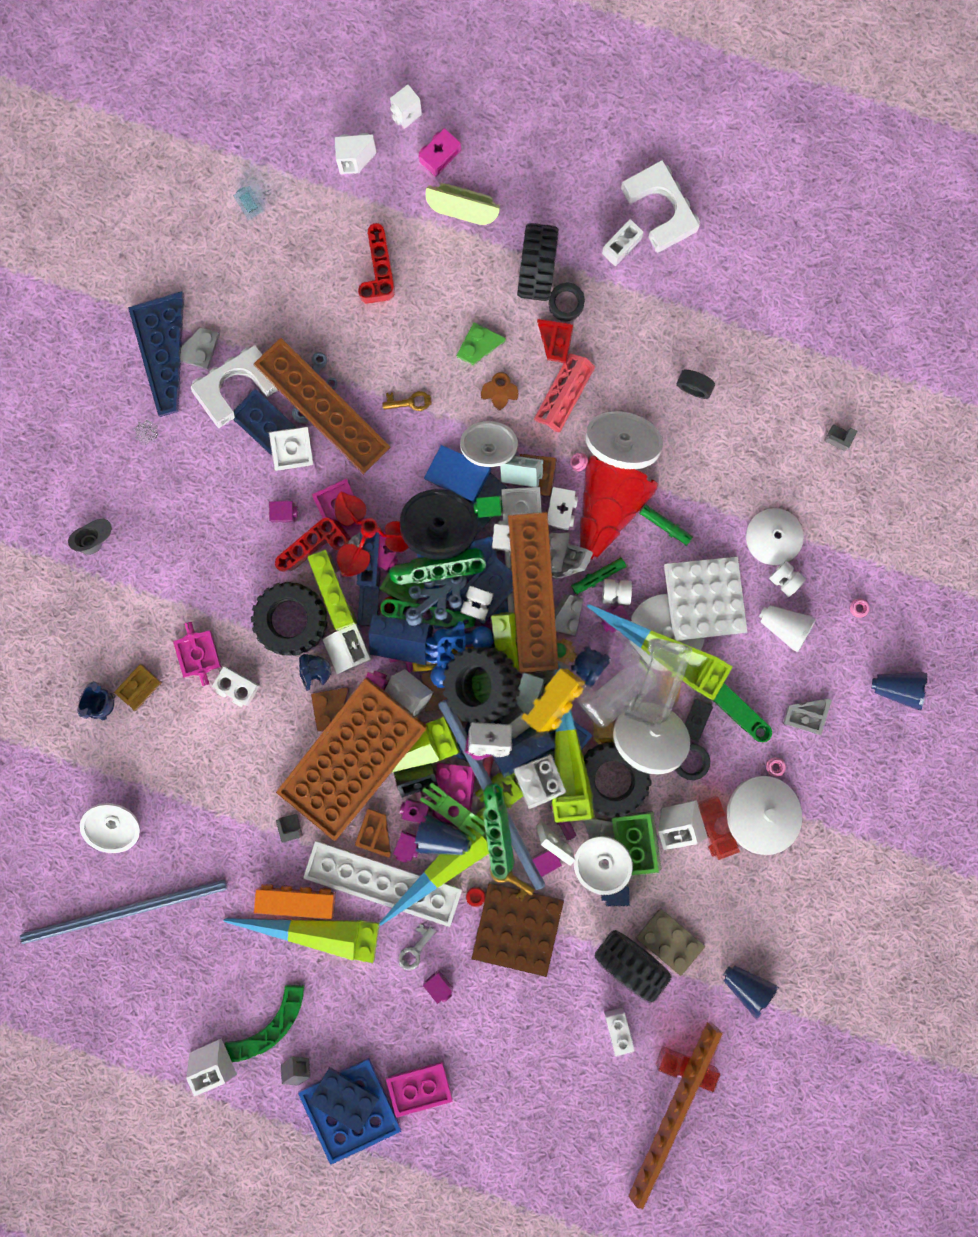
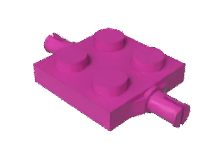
[173,622,222,686]

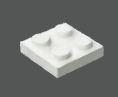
[269,426,313,471]

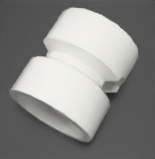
[769,561,806,597]
[602,579,632,605]
[461,586,494,620]

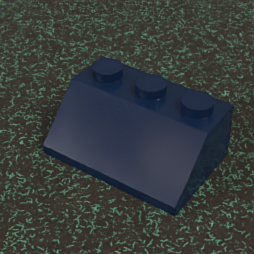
[369,614,434,665]
[492,726,555,778]

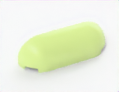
[426,183,500,225]

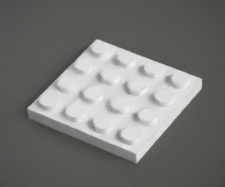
[664,557,748,641]

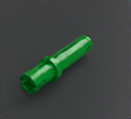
[639,504,694,546]
[571,557,627,595]

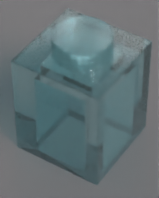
[233,186,264,220]

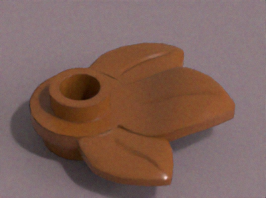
[481,372,519,411]

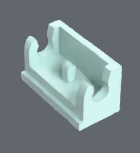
[500,456,543,487]
[516,673,546,715]

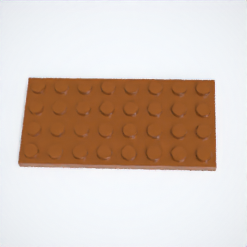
[276,677,428,841]

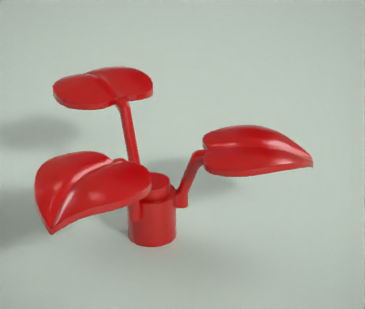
[335,491,409,576]

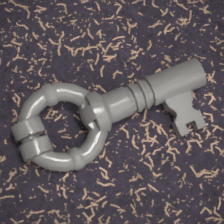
[399,923,436,971]

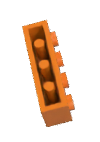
[254,884,336,919]

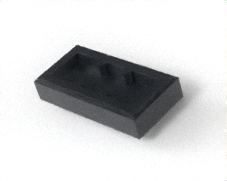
[684,699,713,742]

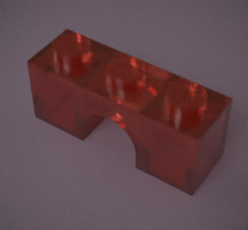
[698,796,740,860]
[656,1046,721,1093]

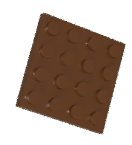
[471,882,564,977]

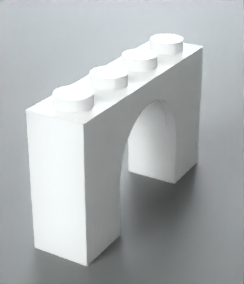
[621,160,700,253]
[191,345,278,429]

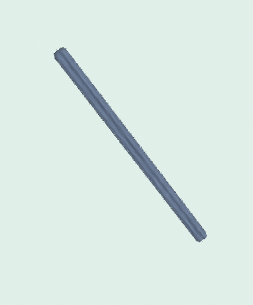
[439,699,545,890]
[20,880,227,944]

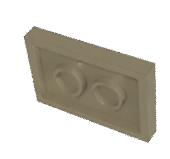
[636,908,706,976]

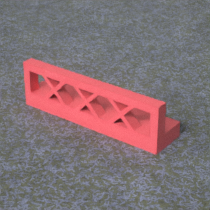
[534,353,595,433]

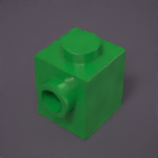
[474,496,503,518]

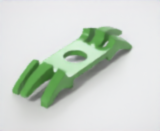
[420,783,485,841]

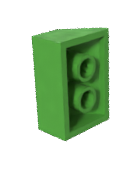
[612,811,662,875]

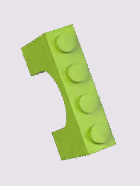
[308,550,358,631]

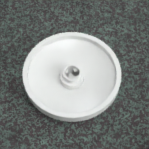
[585,411,663,469]
[629,594,705,671]
[613,702,690,774]
[727,776,802,855]

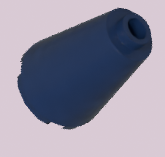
[871,672,928,710]
[415,814,472,855]
[723,965,779,1019]

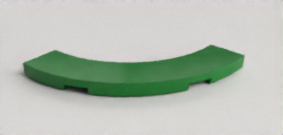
[224,985,305,1062]

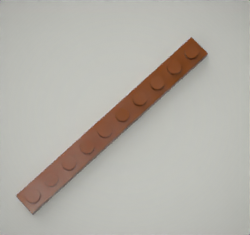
[628,1022,723,1209]

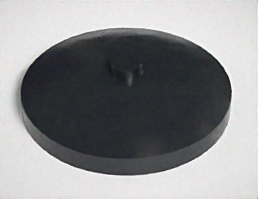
[400,489,478,560]

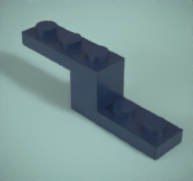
[357,527,381,626]

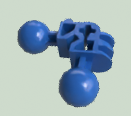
[425,621,494,688]

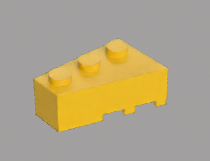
[521,669,585,732]

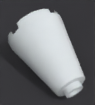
[759,605,816,652]

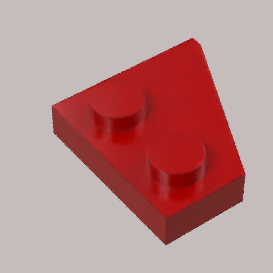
[537,319,574,363]

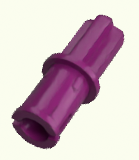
[550,805,576,840]

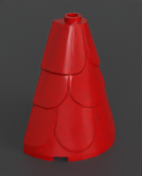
[579,456,659,560]

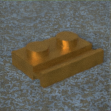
[114,664,162,711]

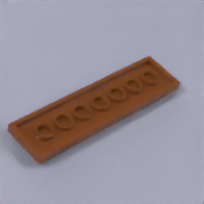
[253,338,391,475]
[508,512,559,672]

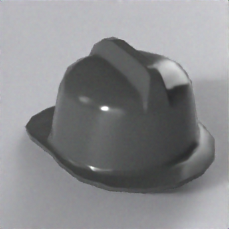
[68,519,112,555]

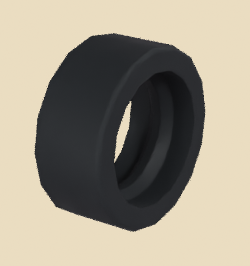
[548,282,585,322]
[676,369,715,399]
[675,743,711,781]

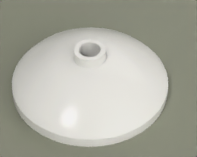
[460,421,518,467]
[746,508,803,565]
[80,803,140,853]
[574,836,633,895]

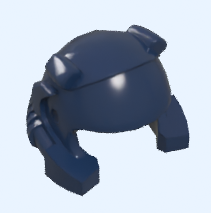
[571,646,611,688]
[299,654,332,691]
[77,681,115,721]

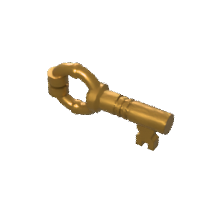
[382,391,432,412]
[489,866,535,901]

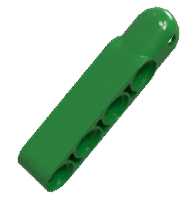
[389,548,486,584]
[381,599,476,628]
[712,683,772,743]
[484,783,514,879]

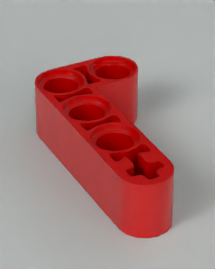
[358,223,395,304]
[275,518,351,572]

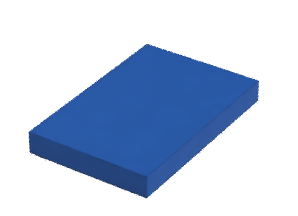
[424,445,492,502]

